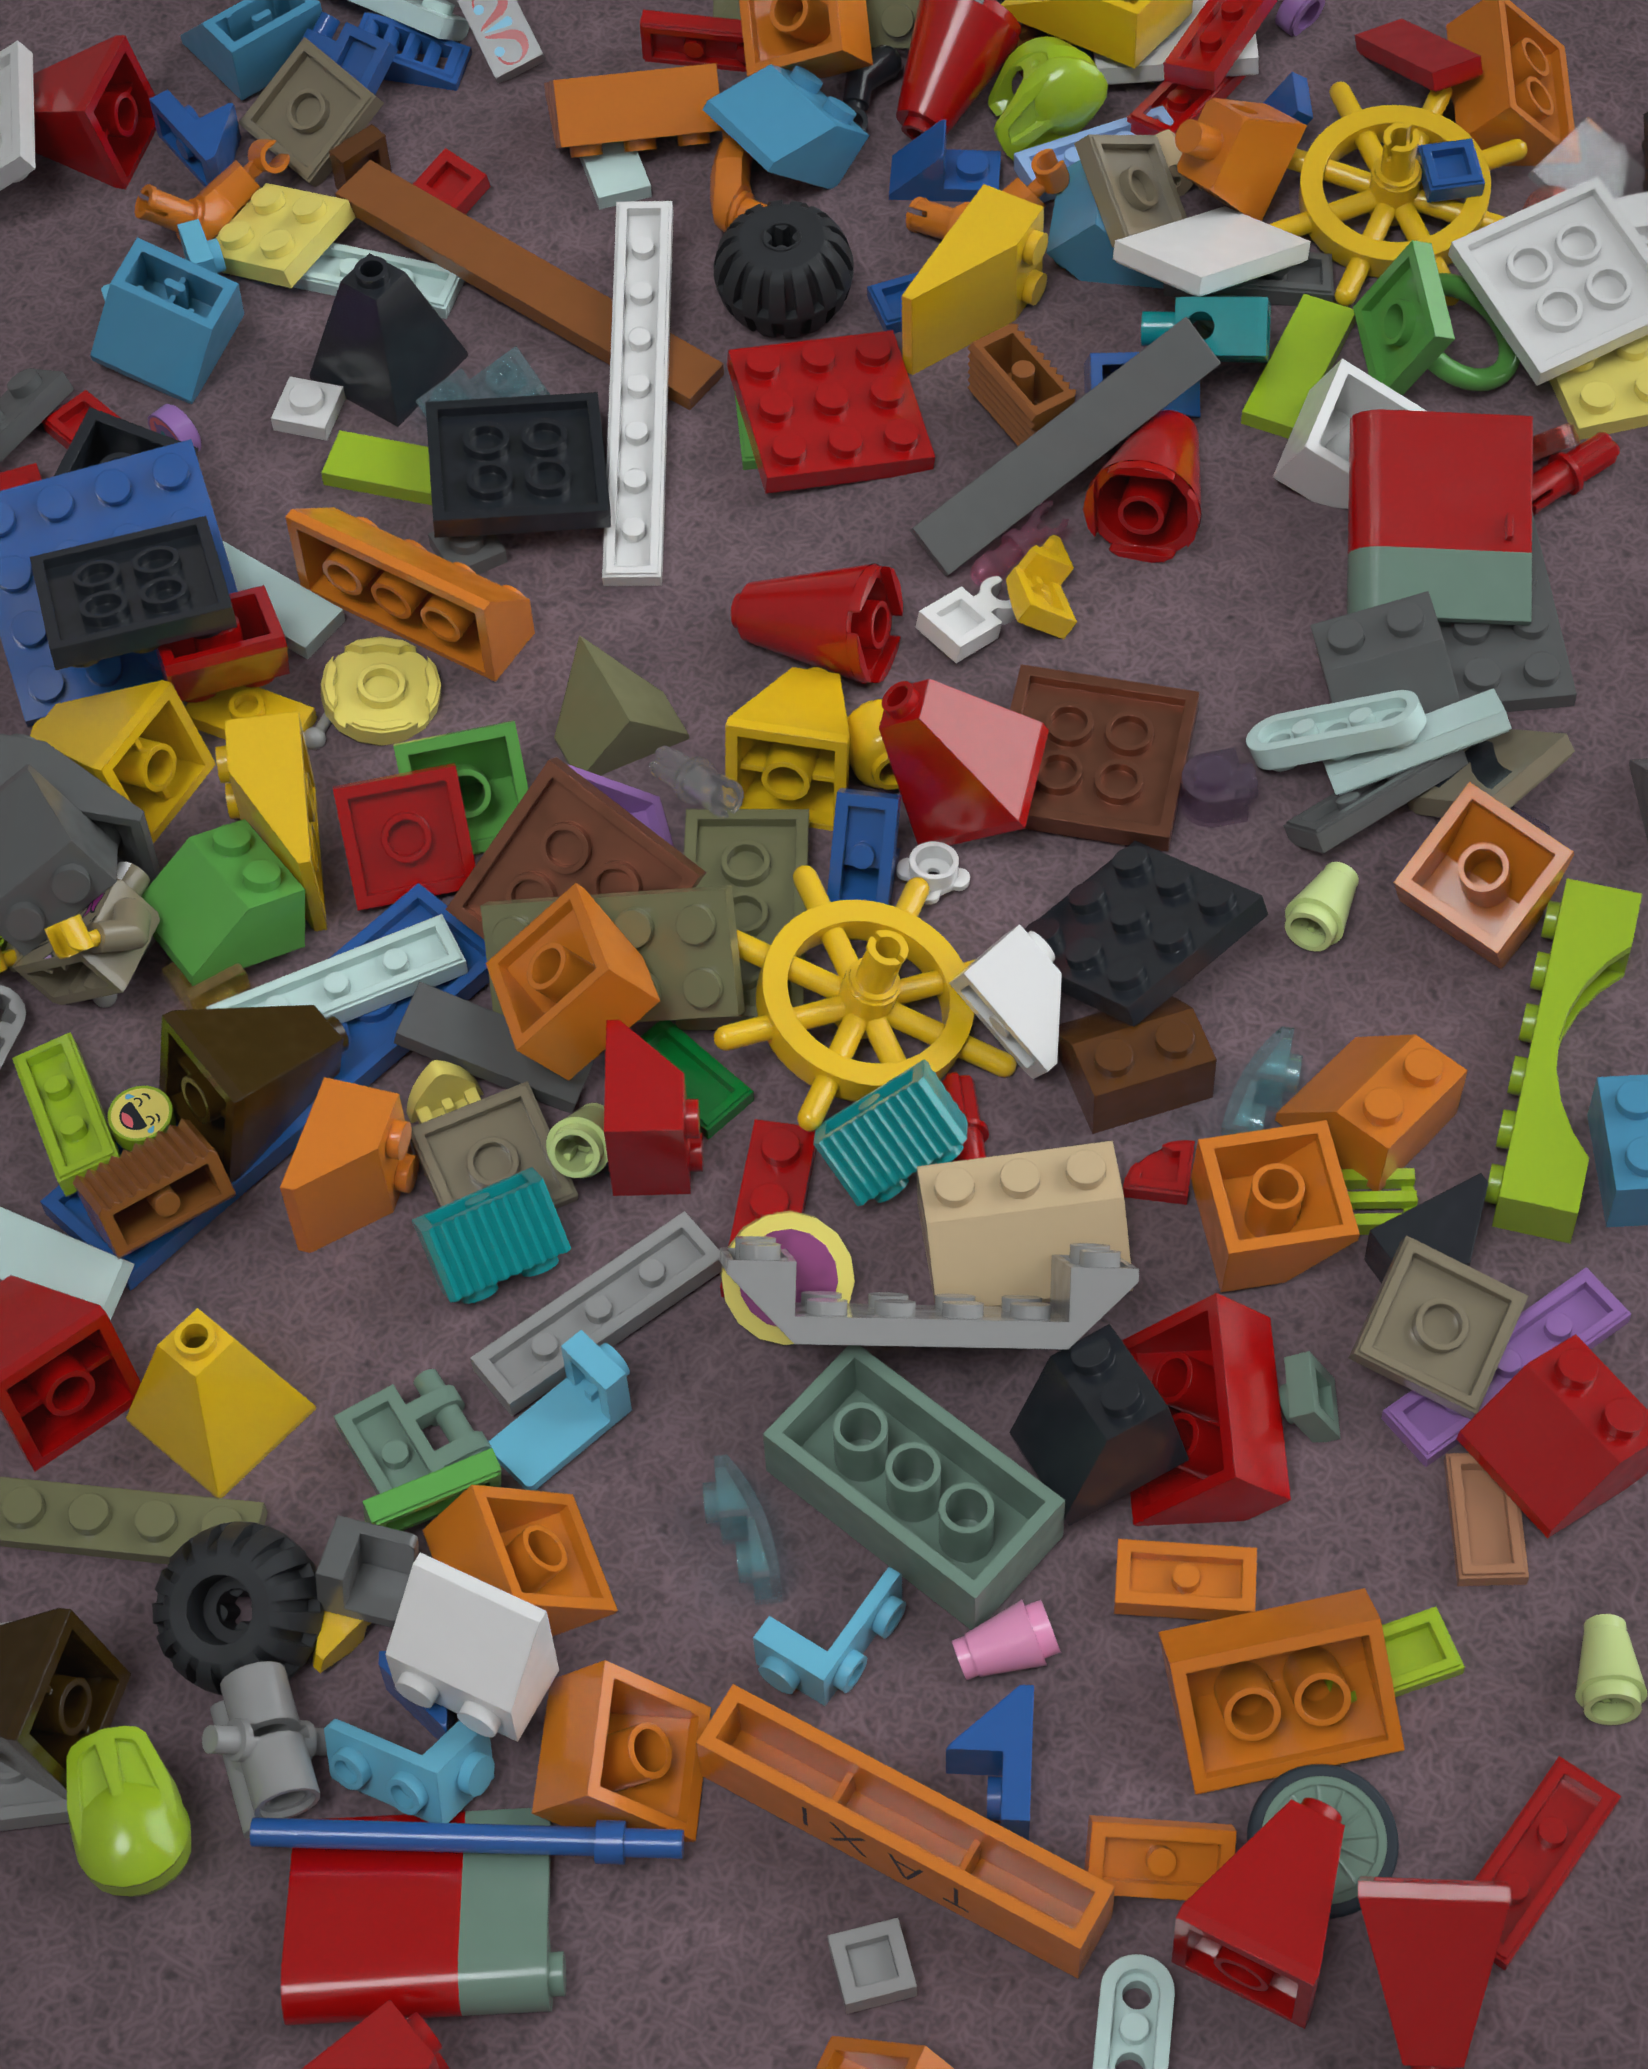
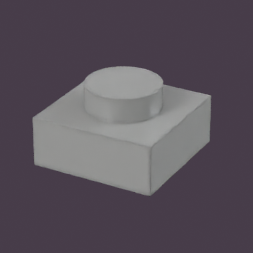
[827,1918,917,2014]

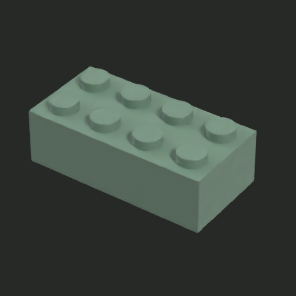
[763,1345,1065,1630]

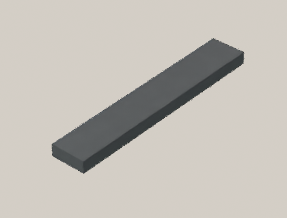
[910,317,1221,576]

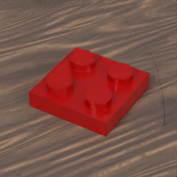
[333,763,476,911]

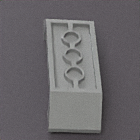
[719,1236,1139,1349]

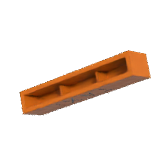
[696,1684,1115,1979]

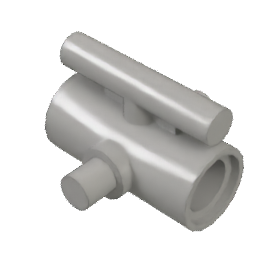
[202,1661,327,1839]

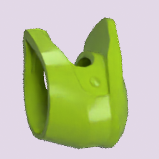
[988,36,1108,161]
[67,1726,191,1897]

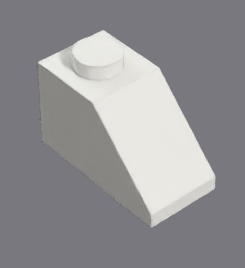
[949,924,1062,1079]

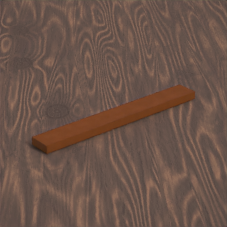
[335,160,724,410]

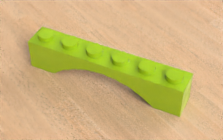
[1484,878,1642,1244]

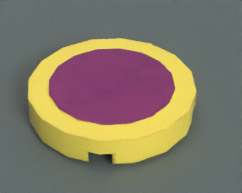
[721,1210,855,1345]

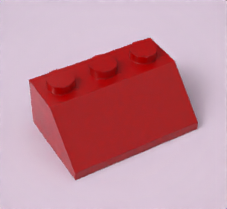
[1122,1293,1291,1526]

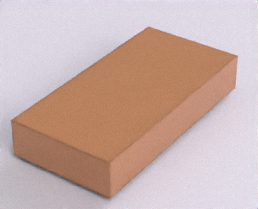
[1444,1453,1529,1586]

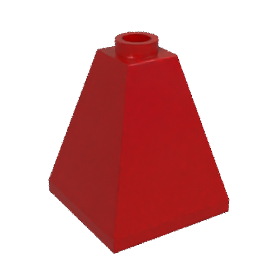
[33,35,156,190]
[879,679,1049,846]
[0,1275,141,1472]
[1171,1798,1345,2029]
[1358,1876,1511,2069]

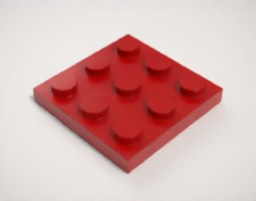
[727,330,935,494]

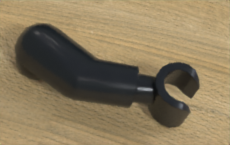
[843,45,902,133]

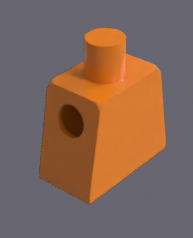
[1175,98,1307,221]

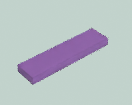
[1381,1267,1631,1467]

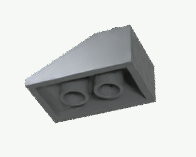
[0,734,161,888]

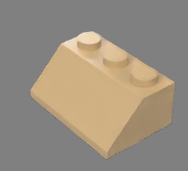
[917,1141,1133,1307]

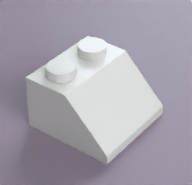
[1273,359,1426,509]
[385,1552,559,1742]

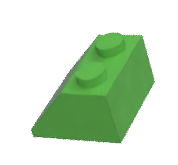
[142,819,305,986]

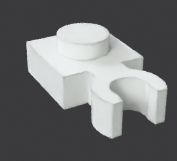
[915,576,1016,663]

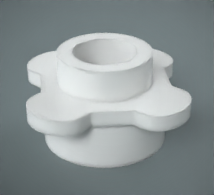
[896,841,970,904]

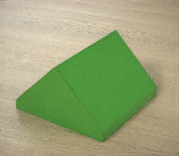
[393,720,528,855]

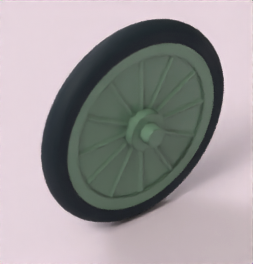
[1247,1764,1399,1919]

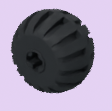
[714,200,854,338]
[152,1522,324,1695]

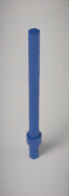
[250,1817,684,1865]

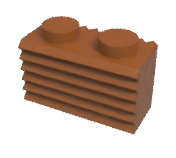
[967,323,1077,446]
[73,1118,236,1260]

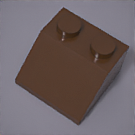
[1058,996,1217,1134]

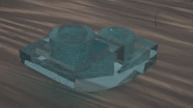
[416,346,550,416]
[1221,1026,1303,1136]
[702,1454,783,1605]

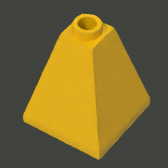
[725,667,850,831]
[30,680,216,844]
[126,1308,316,1498]

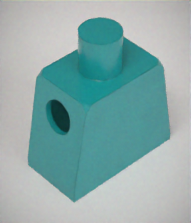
[1141,297,1271,363]

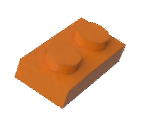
[1114,1539,1257,1620]
[1084,1815,1237,1900]

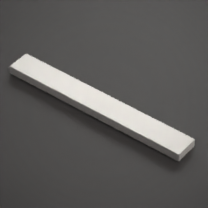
[602,201,673,586]

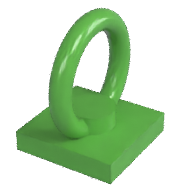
[1353,240,1520,396]

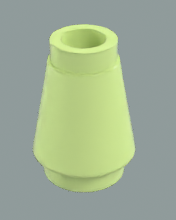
[1285,862,1359,951]
[546,1103,608,1178]
[1575,1614,1647,1725]

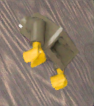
[0,862,160,1005]

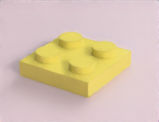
[216,183,356,288]
[1549,335,1648,441]

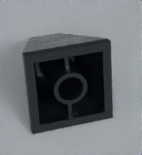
[309,253,468,427]

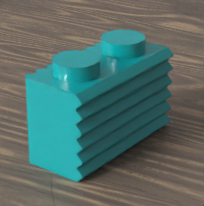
[813,1059,968,1206]
[412,1167,571,1304]

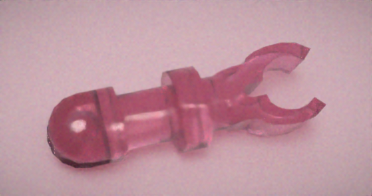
[970,501,1069,586]

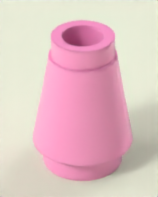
[952,1599,1061,1680]

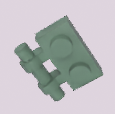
[334,1369,492,1495]

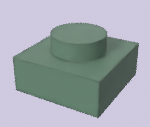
[1279,1351,1341,1443]

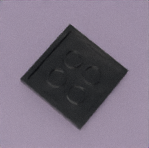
[425,392,611,538]
[30,516,237,670]
[1025,841,1269,1027]

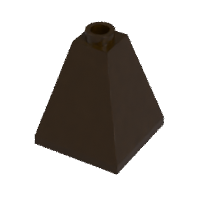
[159,1005,349,1184]
[0,1608,131,1800]

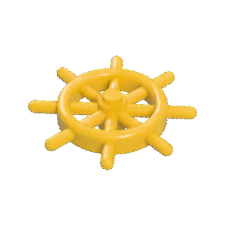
[1270,81,1528,306]
[714,865,1017,1132]

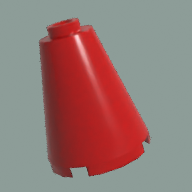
[896,0,1022,140]
[1083,410,1201,563]
[731,563,903,684]

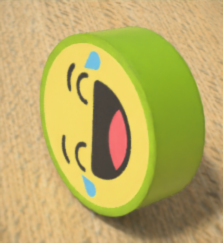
[108,1086,176,1151]

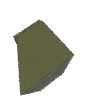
[554,635,689,776]

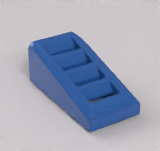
[358,12,472,91]

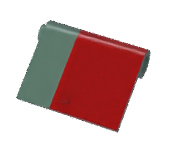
[1347,409,1533,626]
[281,1808,566,2026]

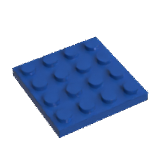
[0,439,238,727]

